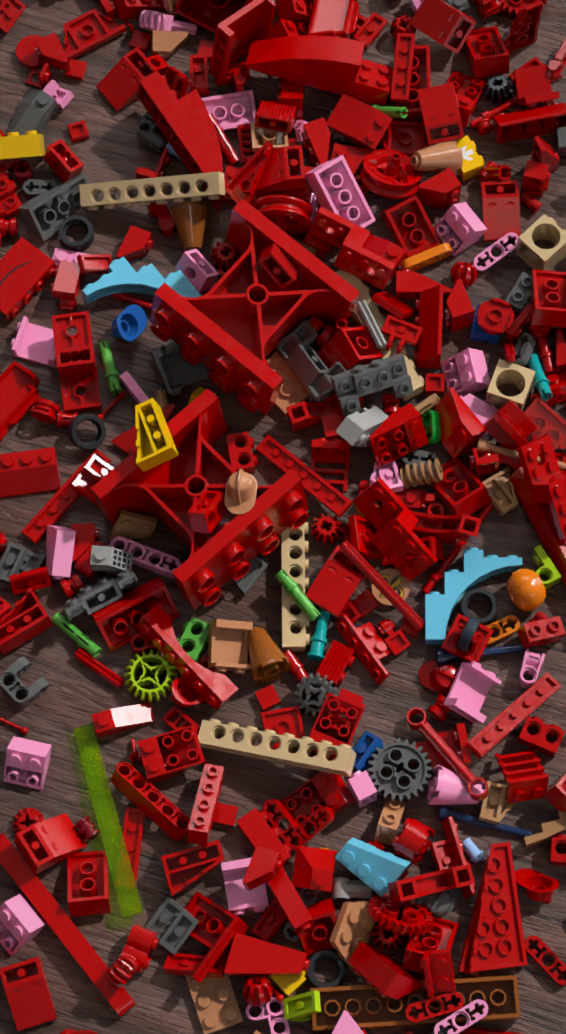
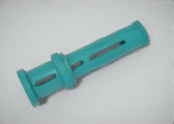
[307,608,330,661]

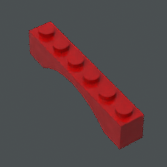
[136,604,238,710]

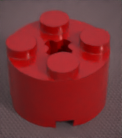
[392,818,435,866]

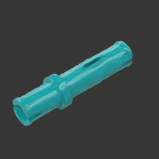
[528,354,553,401]

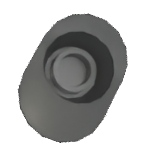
[419,887,460,919]

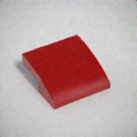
[70,454,114,508]

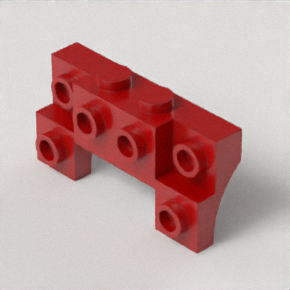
[0,163,22,218]

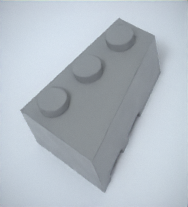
[335,404,389,448]

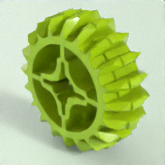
[124,649,178,702]

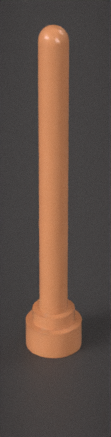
[476,438,566,470]

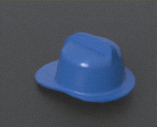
[111,305,147,342]

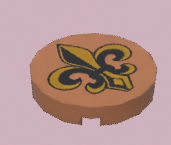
[371,568,410,607]

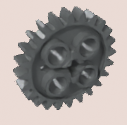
[368,738,432,803]

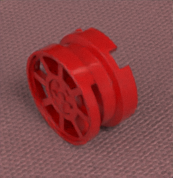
[30,398,60,423]

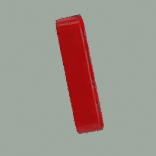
[111,762,190,841]

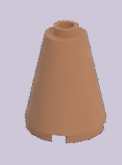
[410,140,463,176]

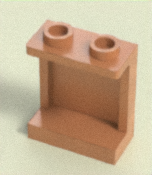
[208,619,253,674]

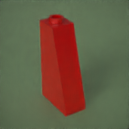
[266,868,315,936]
[224,933,310,976]

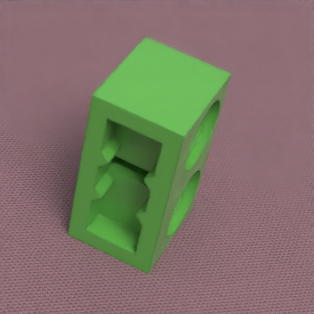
[177,617,209,663]

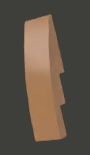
[523,811,566,848]

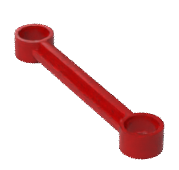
[406,707,489,801]

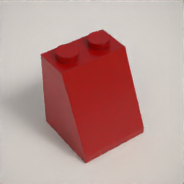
[316,326,384,371]

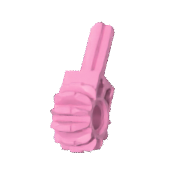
[139,10,197,35]

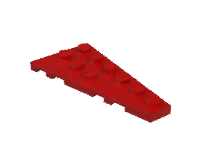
[468,842,528,973]

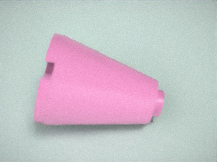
[427,765,484,805]

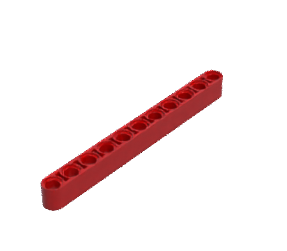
[0,832,136,1017]

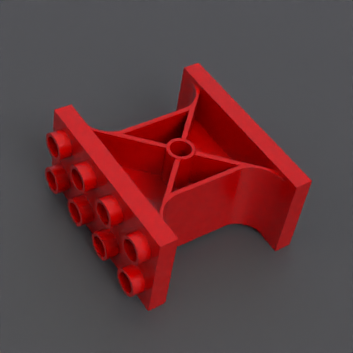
[150,198,360,415]
[91,388,309,611]

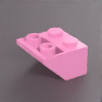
[434,202,487,256]
[441,348,490,396]
[3,736,52,790]
[0,894,45,956]

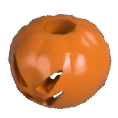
[507,568,546,612]

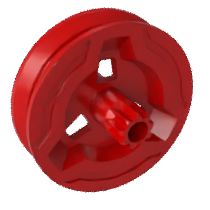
[360,149,423,199]
[252,193,313,235]

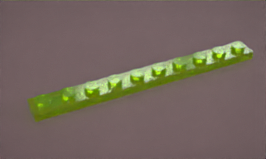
[73,723,144,919]

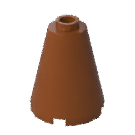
[171,201,208,251]
[247,627,290,683]

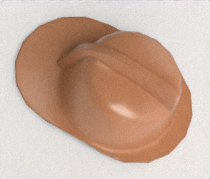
[224,469,258,515]

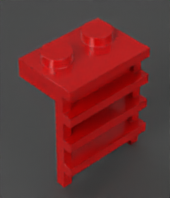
[311,438,350,493]
[494,748,549,804]

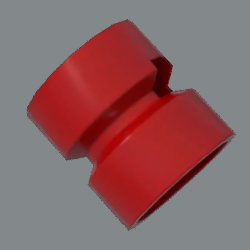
[309,316,335,347]

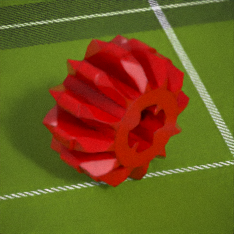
[211,239,242,271]
[310,512,343,545]
[371,919,406,953]
[105,952,139,988]

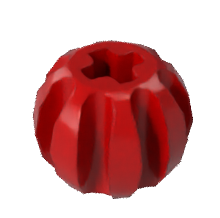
[390,15,416,40]
[450,262,477,287]
[242,975,273,1007]

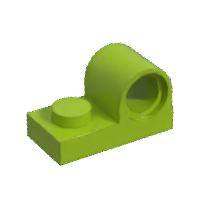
[532,545,562,589]
[283,990,321,1022]

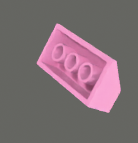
[305,155,376,229]

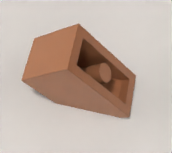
[151,30,188,59]

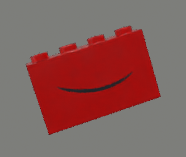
[0,237,56,322]

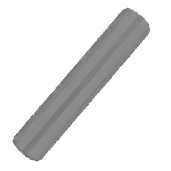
[356,300,387,350]

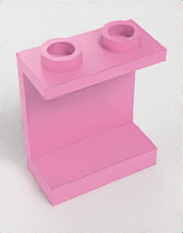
[11,316,68,368]
[443,661,502,724]
[221,858,269,916]

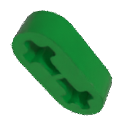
[422,409,441,445]

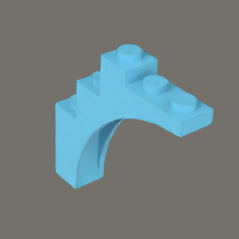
[82,256,201,304]
[425,547,522,645]

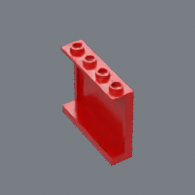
[208,0,276,83]

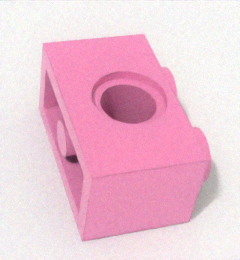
[175,249,219,293]
[348,770,377,808]

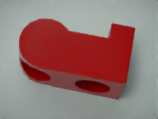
[147,202,175,237]

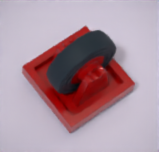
[441,613,494,663]

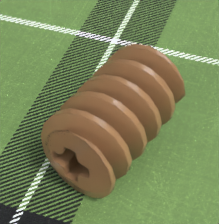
[400,458,443,489]

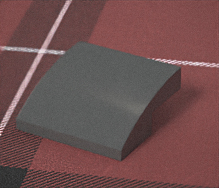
[0,542,46,585]
[145,896,199,955]

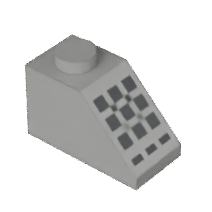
[90,545,133,572]

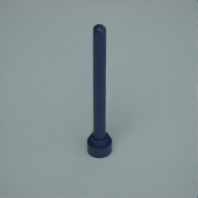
[436,644,530,666]
[438,805,534,838]

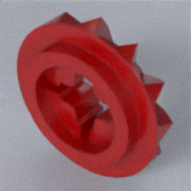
[12,807,44,833]

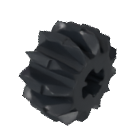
[483,74,514,104]

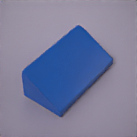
[353,731,383,773]

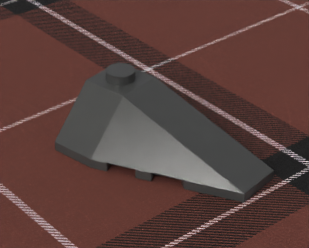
[6,90,58,136]

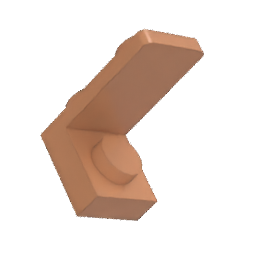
[374,797,406,846]

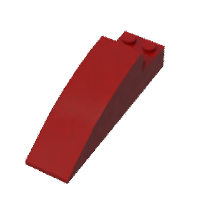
[245,35,394,106]
[137,70,224,212]

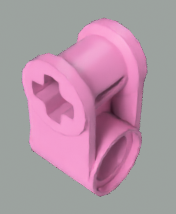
[518,648,545,689]

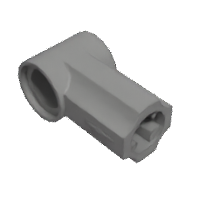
[332,877,372,901]

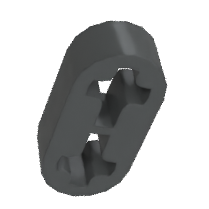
[23,179,57,198]
[510,333,536,367]
[402,449,437,468]

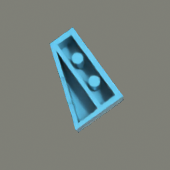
[335,838,412,897]

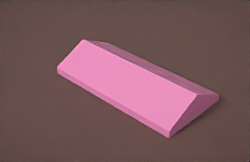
[201,90,256,131]

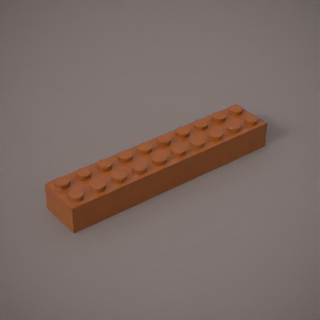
[310,975,521,1033]

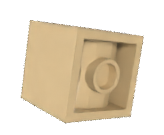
[516,214,566,271]
[485,359,535,411]

